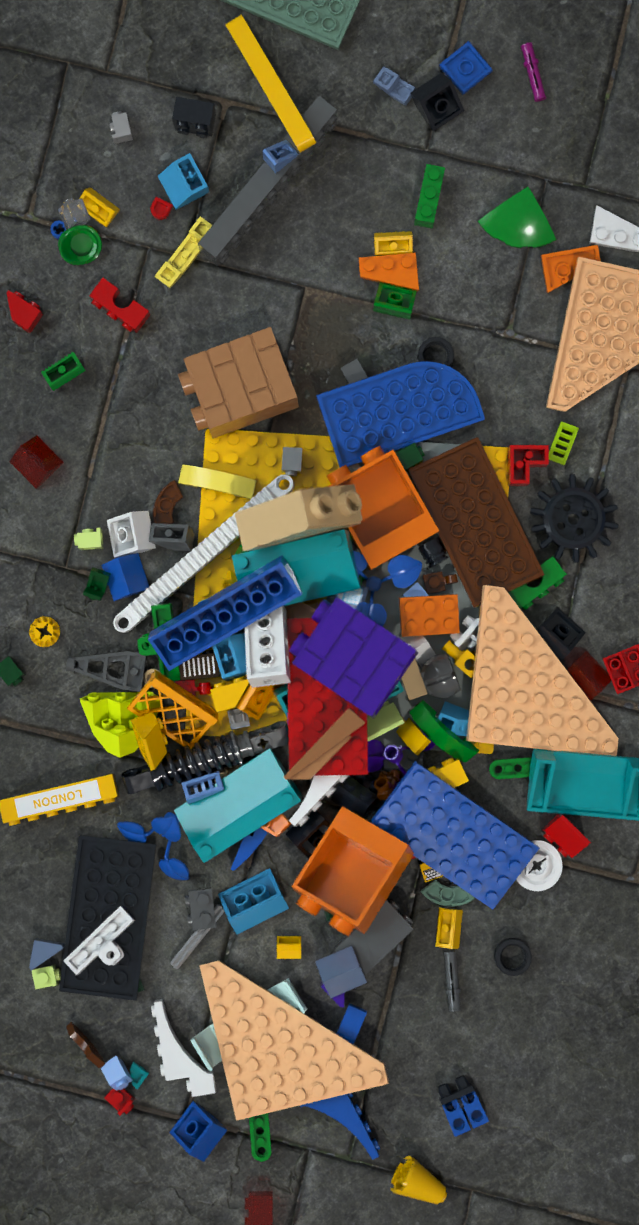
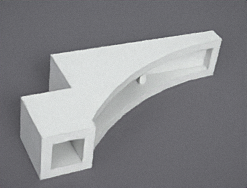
[289,775,349,827]
[151,999,216,1097]

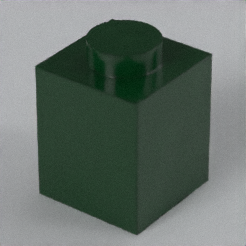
[396,443,425,471]
[0,656,26,687]

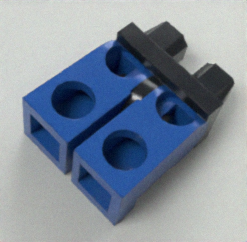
[438,1075,489,1137]

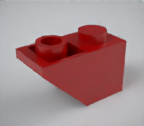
[7,290,43,334]

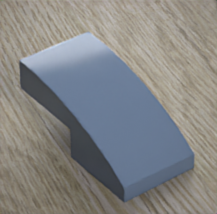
[373,67,416,106]

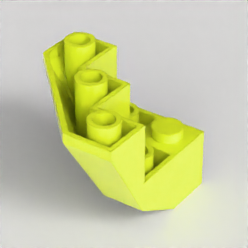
[80,692,161,758]

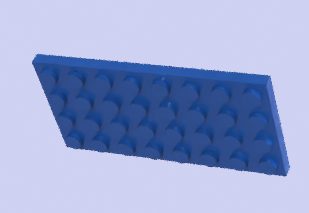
[370,761,540,909]

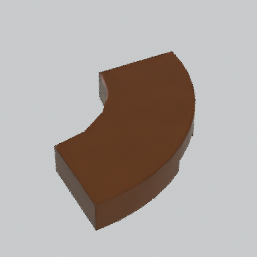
[153,480,183,524]
[66,1022,105,1068]

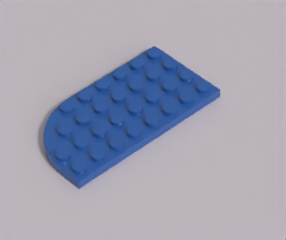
[316,361,485,468]

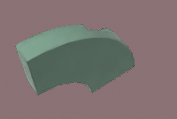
[420,879,475,907]

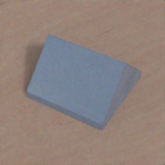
[315,946,367,998]

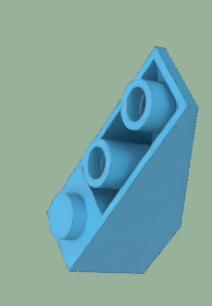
[438,701,469,736]

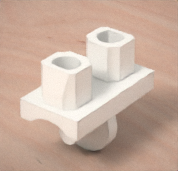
[450,615,479,651]

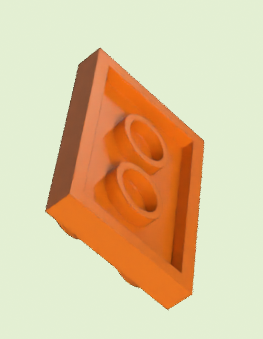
[399,594,460,637]

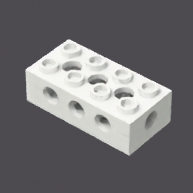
[245,605,291,688]

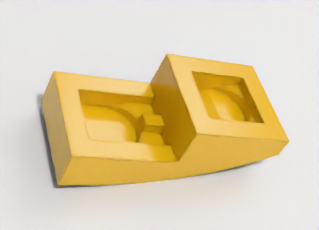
[396,718,431,756]

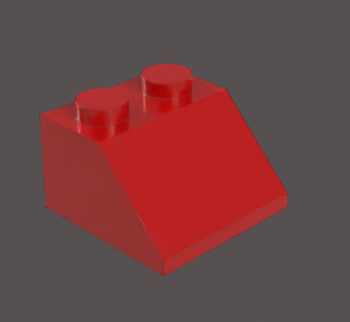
[542,814,591,858]

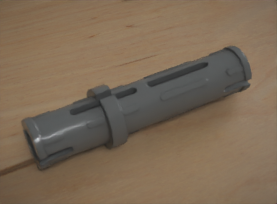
[444,951,461,1012]

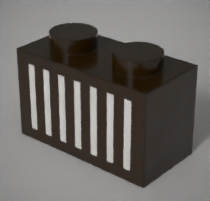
[179,650,220,681]

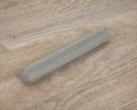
[170,904,225,969]

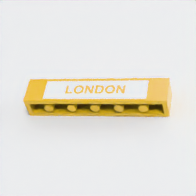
[0,774,119,826]

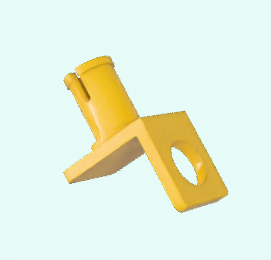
[442,640,475,678]

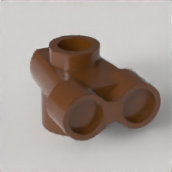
[374,770,401,800]

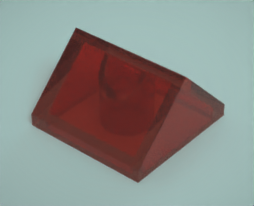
[9,435,64,489]
[566,651,611,701]

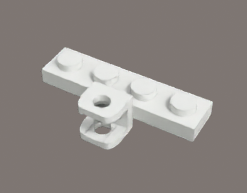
[64,906,135,975]

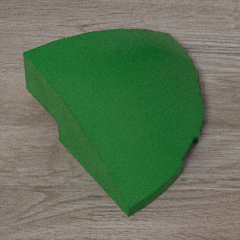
[478,187,556,248]

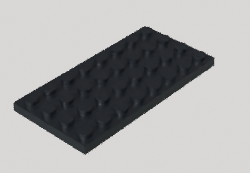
[59,835,157,1001]

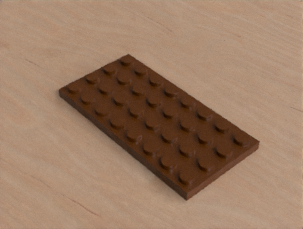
[408,437,545,608]

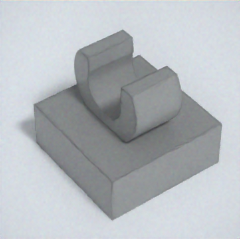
[227,709,250,730]

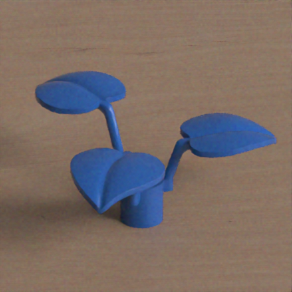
[353,551,422,627]
[117,812,190,880]

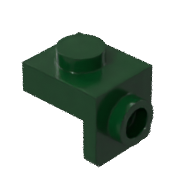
[83,567,111,601]

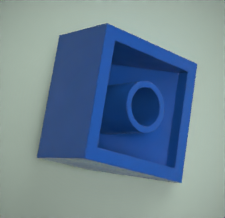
[169,1101,227,1162]

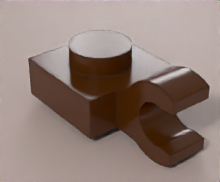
[423,571,458,594]

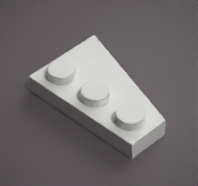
[590,205,639,252]

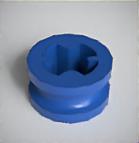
[50,221,68,239]

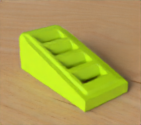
[549,422,579,465]

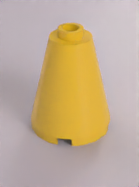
[391,1156,447,1205]

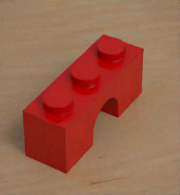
[89,278,150,333]

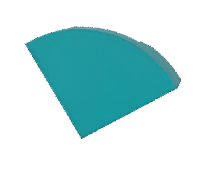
[130,1062,149,1090]

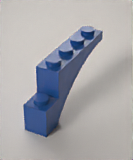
[300,1093,381,1160]

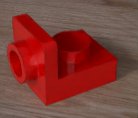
[104,1088,135,1116]

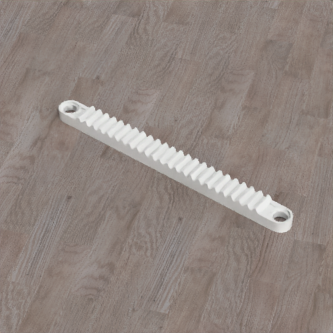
[113,474,294,633]

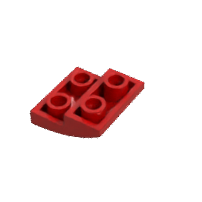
[603,644,639,694]

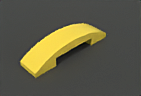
[154,217,212,288]
[178,465,257,499]

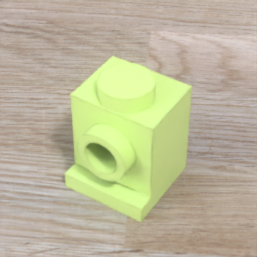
[74,528,103,550]

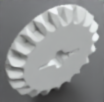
[516,840,562,891]

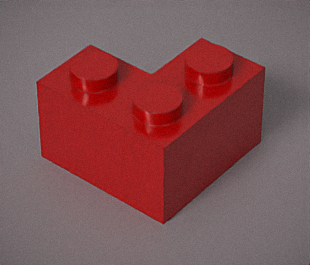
[508,445,549,486]

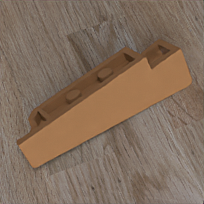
[283,708,365,780]

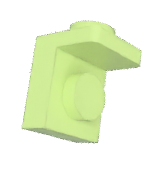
[32,965,61,990]

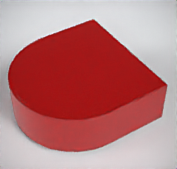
[151,196,173,220]

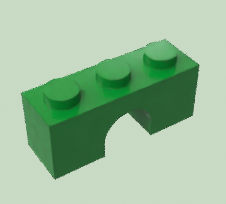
[414,164,445,229]
[508,556,567,610]

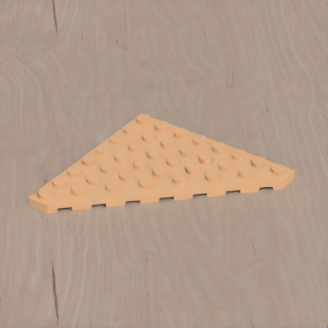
[546,257,639,412]
[466,585,619,756]
[199,960,389,1121]

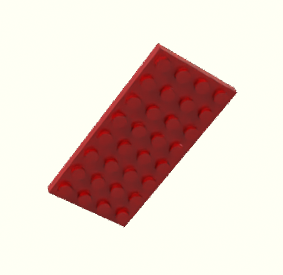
[287,618,368,776]

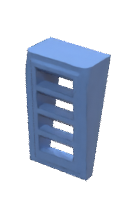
[181,771,224,804]

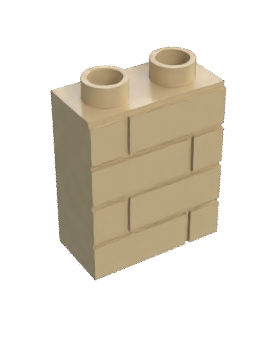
[234,484,363,551]

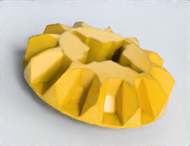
[29,616,60,647]

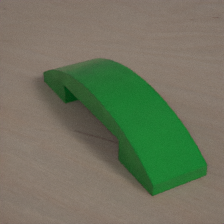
[409,700,479,763]

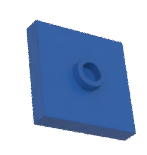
[439,41,493,95]

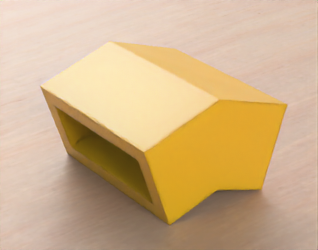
[277,936,301,959]

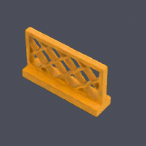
[127,670,218,749]

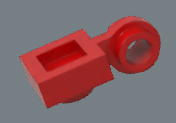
[175,680,213,697]

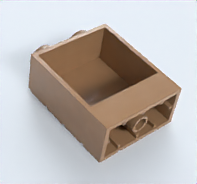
[178,327,299,439]

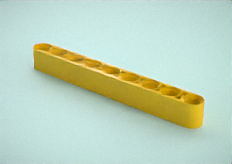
[225,14,317,153]

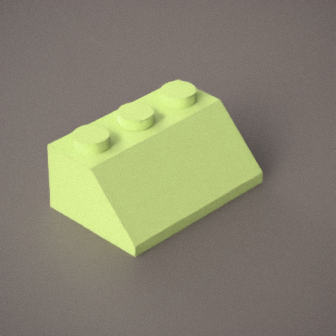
[367,701,405,742]

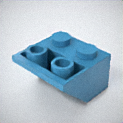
[158,153,209,210]
[212,633,247,681]

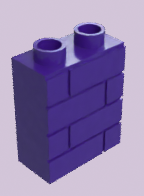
[289,597,418,718]

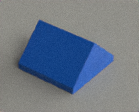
[102,553,149,601]

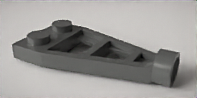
[66,651,146,692]

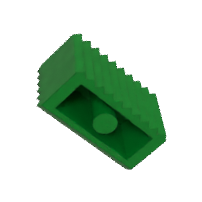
[41,352,86,391]

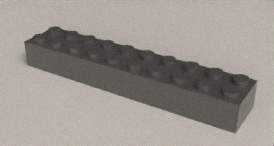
[198,96,337,267]

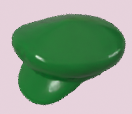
[58,225,102,265]

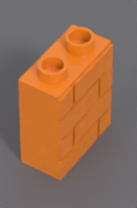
[326,446,439,571]
[292,806,414,937]

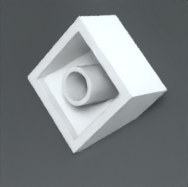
[107,511,156,558]

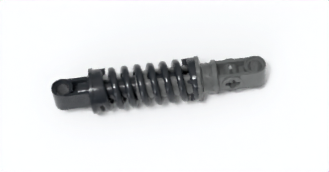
[121,721,289,794]

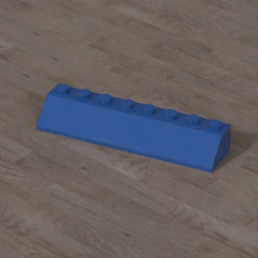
[148,555,302,671]

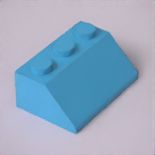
[218,868,289,934]

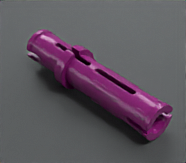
[521,43,546,102]

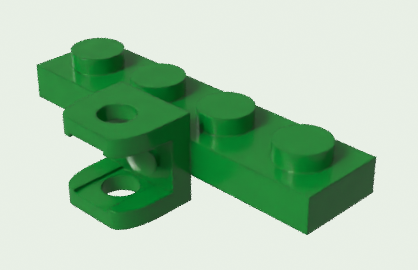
[137,603,181,681]

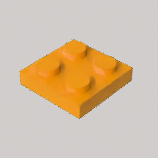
[237,684,278,721]

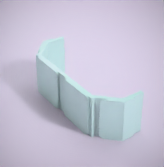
[191,978,307,1071]

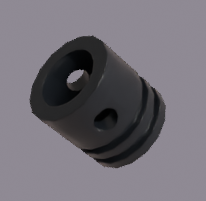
[418,537,449,569]

